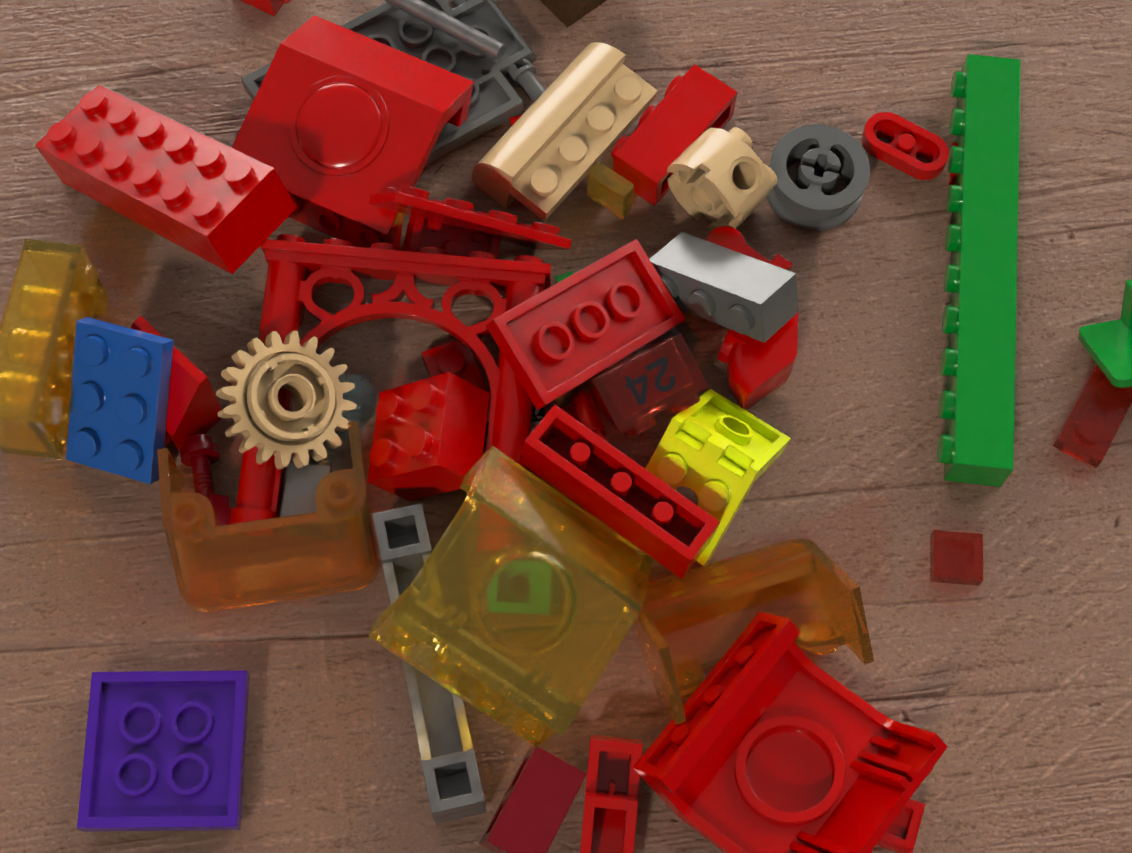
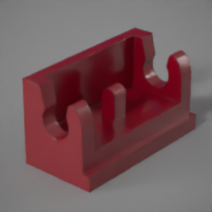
[479,746,587,853]

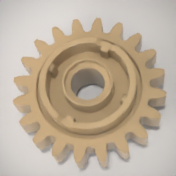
[216,331,357,470]

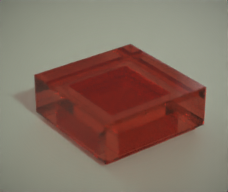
[930,530,983,586]

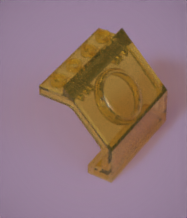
[368,446,653,746]

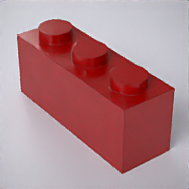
[611,64,738,206]

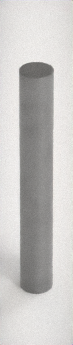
[386,0,506,61]

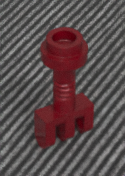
[180,434,230,547]

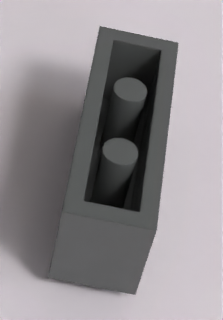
[649,232,799,343]

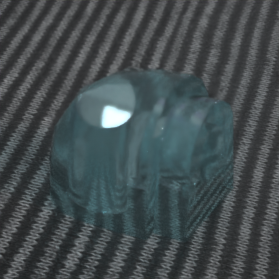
[335,373,377,436]

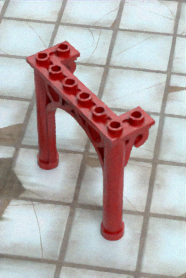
[228,234,552,558]

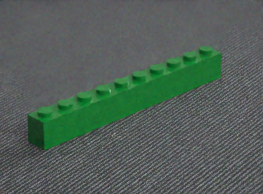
[937,54,1021,487]

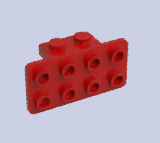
[369,186,572,259]

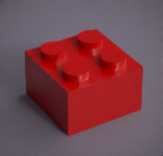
[367,372,490,501]

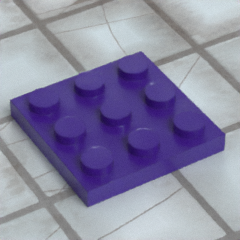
[77,670,250,832]

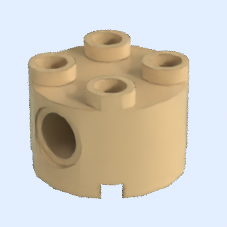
[667,127,778,230]

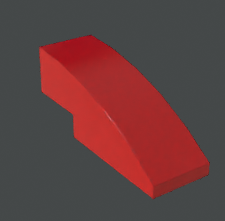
[580,735,643,853]

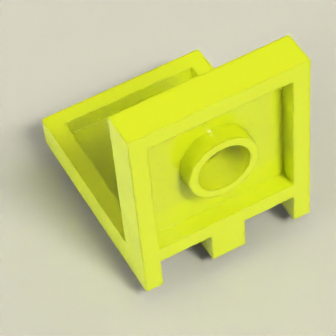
[646,389,791,566]

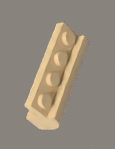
[471,42,658,221]

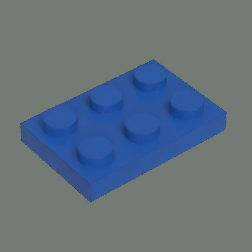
[66,317,174,484]

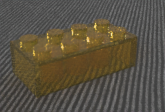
[0,239,108,460]

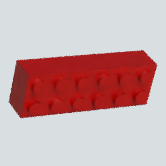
[35,85,297,275]

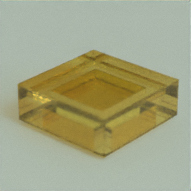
[587,162,634,220]

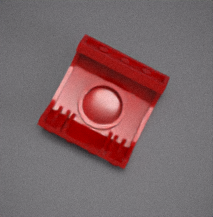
[231,15,474,248]
[633,611,948,853]

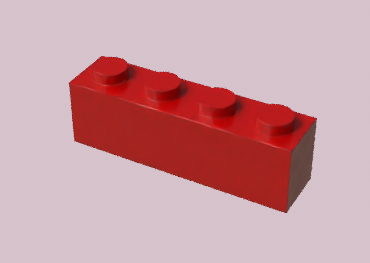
[521,404,720,579]

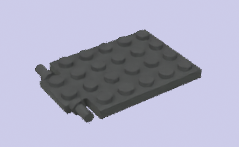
[241,0,546,166]

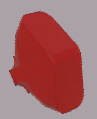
[717,312,799,410]

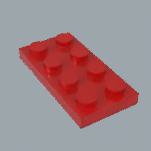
[486,239,686,410]

